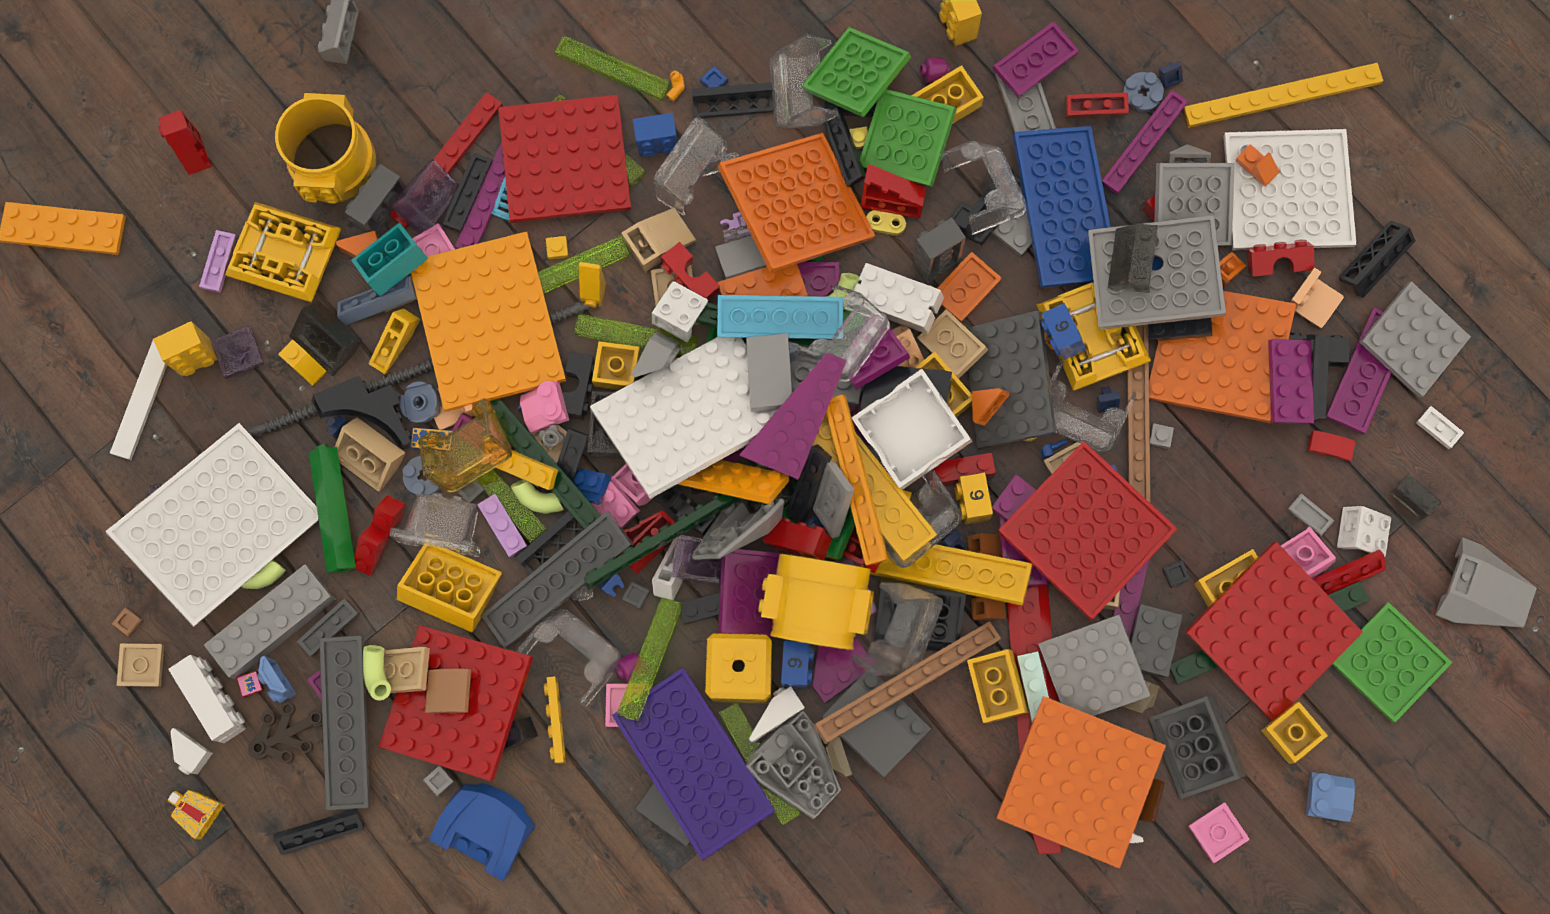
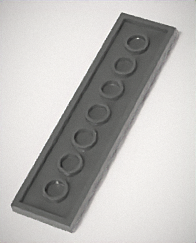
[481,511,634,649]
[320,636,371,810]

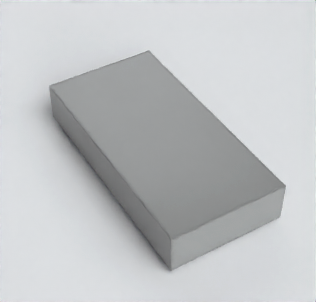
[1287,493,1334,537]

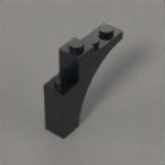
[311,376,412,450]

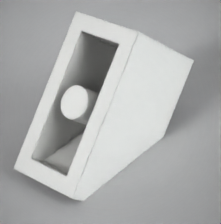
[170,728,213,775]

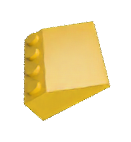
[397,540,502,633]

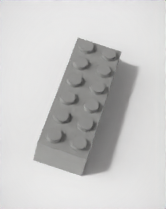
[204,564,336,680]

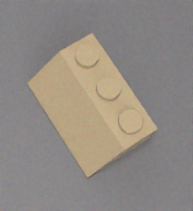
[335,417,405,492]

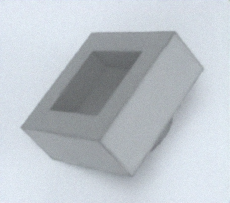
[1150,423,1174,449]
[424,766,455,796]

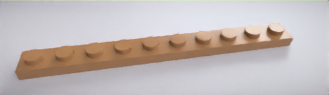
[1127,324,1150,502]
[814,621,1001,744]

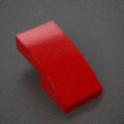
[1308,430,1356,462]

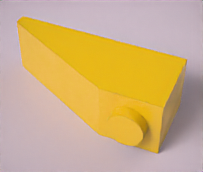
[579,262,606,308]
[368,309,420,374]

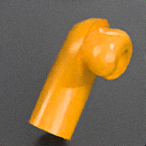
[666,71,685,102]

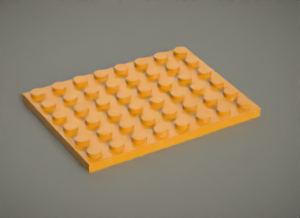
[411,232,566,412]

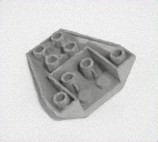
[692,499,784,559]
[1435,537,1537,628]
[746,711,841,819]

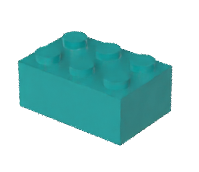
[351,222,428,296]

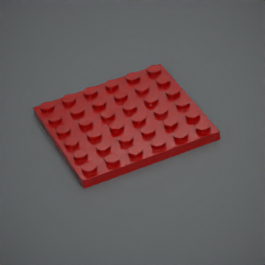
[498,95,631,223]
[997,441,1177,620]
[1185,541,1363,721]
[378,625,533,782]

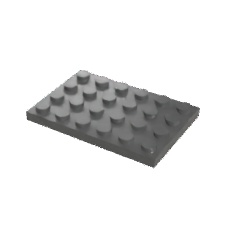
[967,310,1057,449]

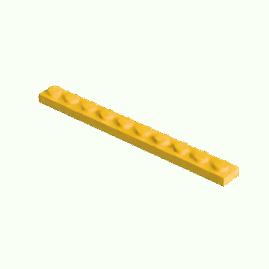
[1183,63,1383,128]

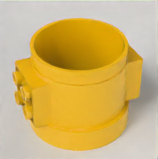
[275,93,376,204]
[759,554,874,650]

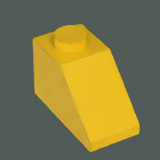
[278,339,327,387]

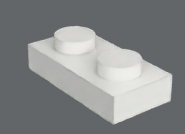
[1416,406,1464,449]

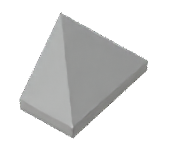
[1169,144,1211,163]

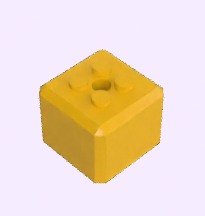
[705,634,773,704]

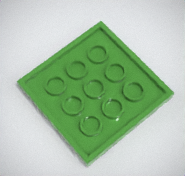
[802,27,911,118]
[860,89,957,187]
[1332,602,1452,723]

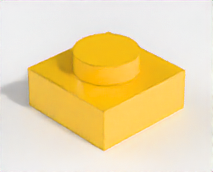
[546,236,569,260]

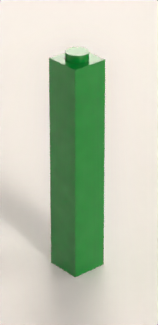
[308,444,356,573]

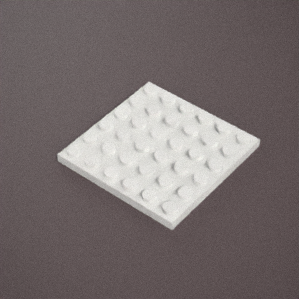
[1223,129,1356,250]

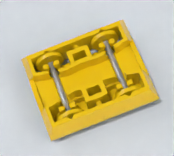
[225,202,341,303]
[1036,282,1151,391]

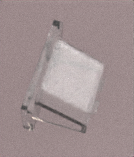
[390,493,481,557]

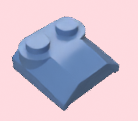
[257,656,297,703]
[1306,772,1355,822]

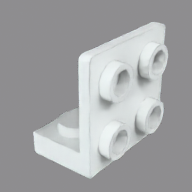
[652,282,708,342]
[1337,506,1391,557]

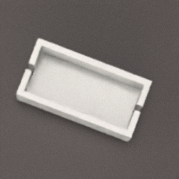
[850,263,944,334]
[169,655,246,743]

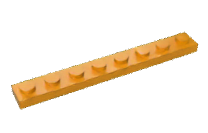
[826,394,888,565]

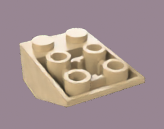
[622,208,696,272]

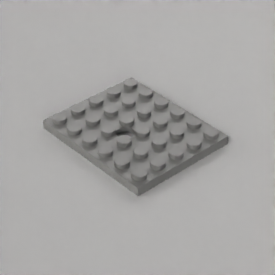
[1088,215,1226,330]

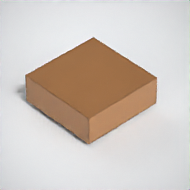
[112,607,143,637]

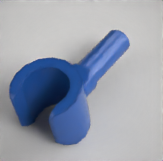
[1041,439,1068,459]

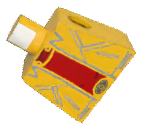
[168,790,225,839]

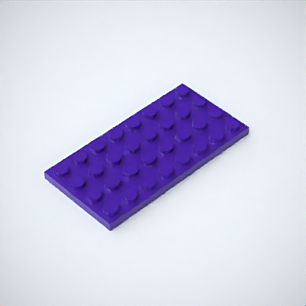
[612,668,776,861]

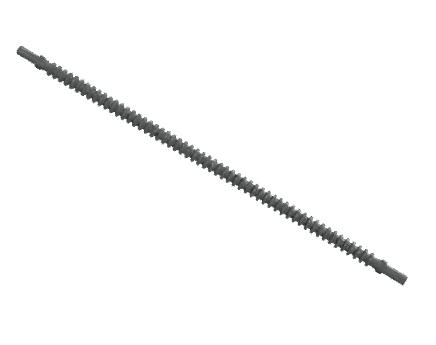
[246,301,602,437]

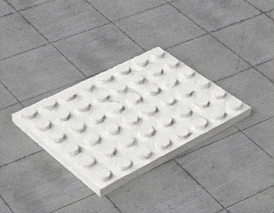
[590,337,778,499]
[106,423,319,627]

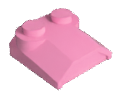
[520,381,569,434]
[611,464,653,506]
[1281,526,1336,579]

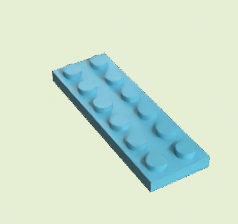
[717,295,843,339]

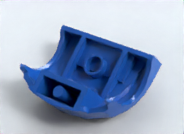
[429,783,535,881]

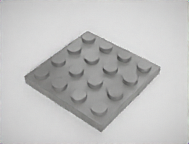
[1155,163,1235,245]
[1359,281,1471,398]
[1039,614,1151,716]

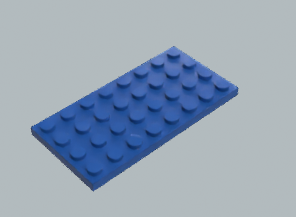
[1012,126,1111,288]

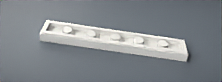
[110,341,167,460]

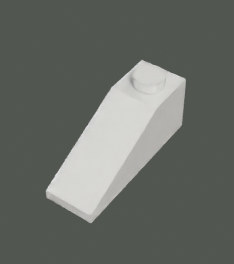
[652,535,696,601]
[747,686,805,745]

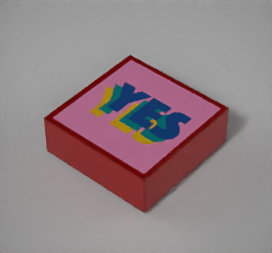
[236,670,264,698]

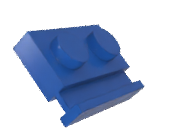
[573,468,611,505]

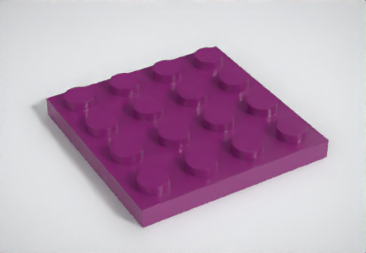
[718,549,802,640]

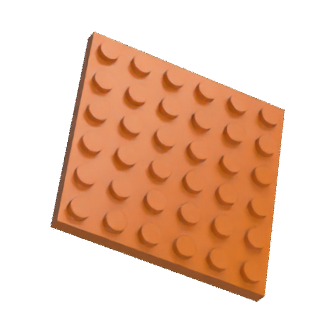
[717,133,875,272]
[1149,291,1296,423]
[996,696,1166,868]

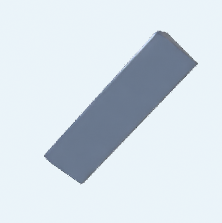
[337,275,416,325]

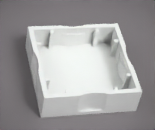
[852,369,973,490]

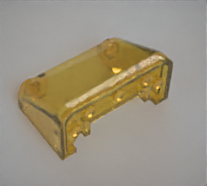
[418,398,512,492]

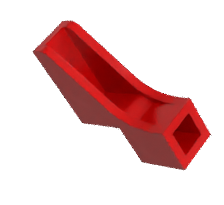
[354,495,405,576]

